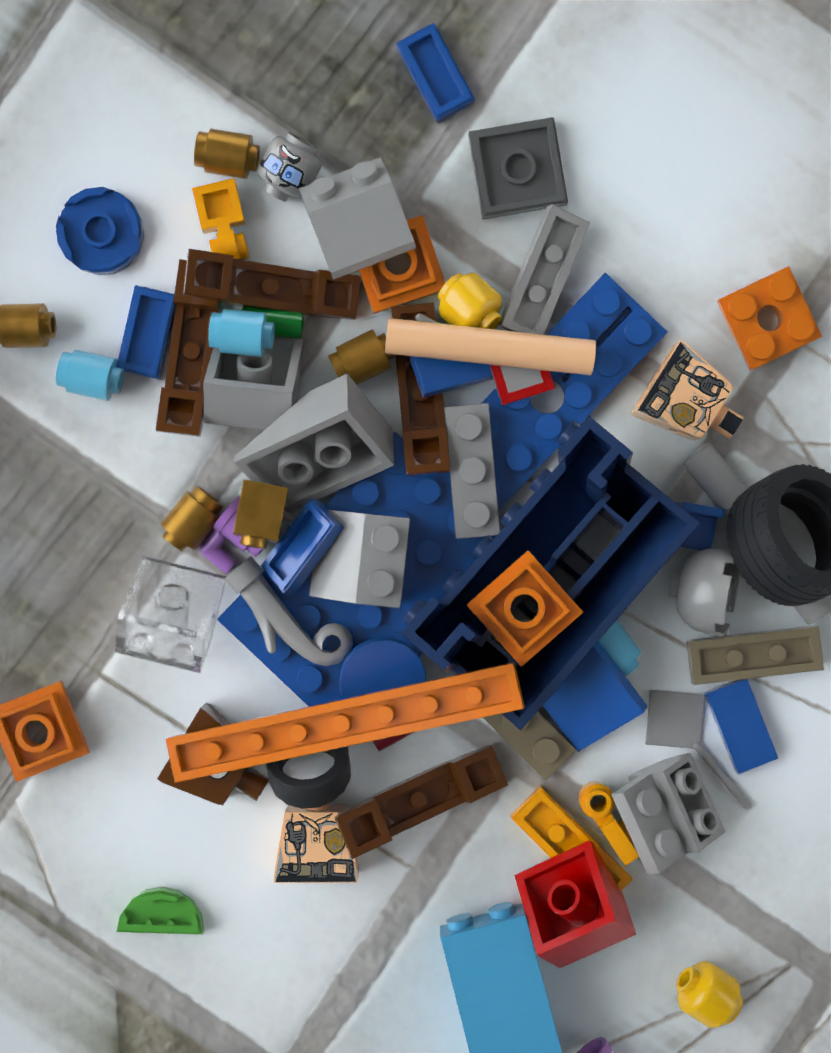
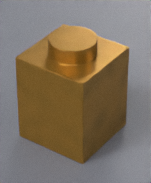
[233,479,288,549]

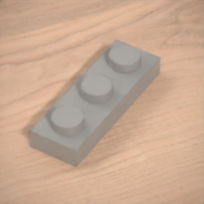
[498,204,590,335]
[444,403,500,539]

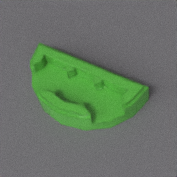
[116,887,205,934]

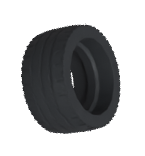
[726,464,831,607]

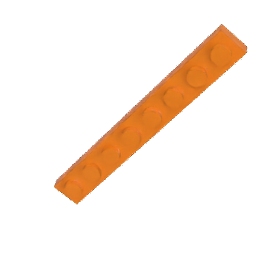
[165,662,525,783]

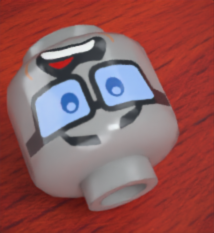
[257,132,322,202]

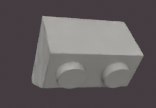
[299,157,416,280]
[203,336,304,430]
[309,510,410,608]

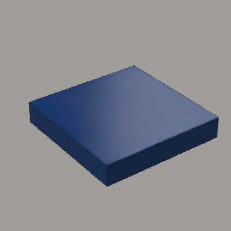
[543,641,648,752]

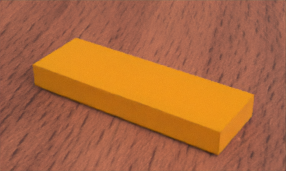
[510,785,633,891]

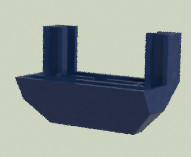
[401,416,700,730]

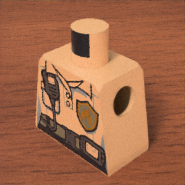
[630,340,743,441]
[274,803,359,883]

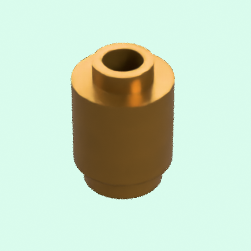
[194,128,260,179]
[0,303,57,348]
[328,329,395,385]
[161,485,224,552]

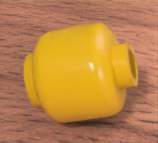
[438,273,502,329]
[676,961,743,1028]

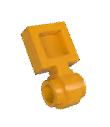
[192,178,250,260]
[578,781,639,866]

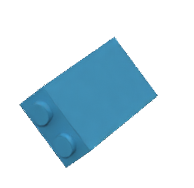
[440,902,562,1053]

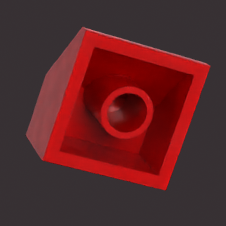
[514,840,637,968]

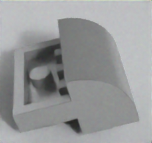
[611,753,726,875]

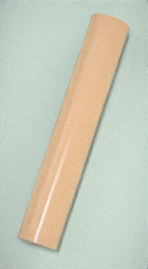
[385,318,596,375]

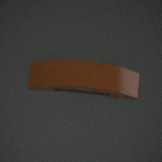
[183,248,361,320]
[156,259,221,437]
[391,302,451,476]
[334,745,508,859]

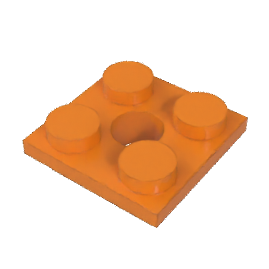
[359,215,445,314]
[717,266,822,371]
[467,551,583,667]
[0,680,90,782]

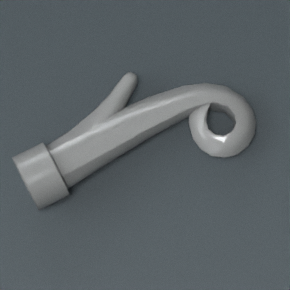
[225,556,353,666]

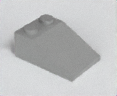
[234,374,394,512]

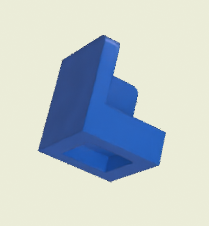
[675,501,725,551]

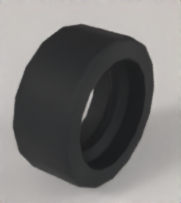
[266,746,351,809]

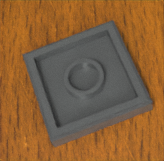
[468,117,568,220]

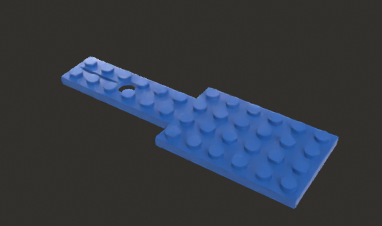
[217,273,668,706]

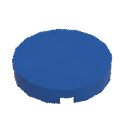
[56,187,144,275]
[339,637,426,699]

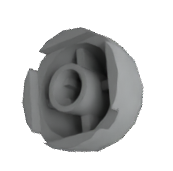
[669,548,740,637]

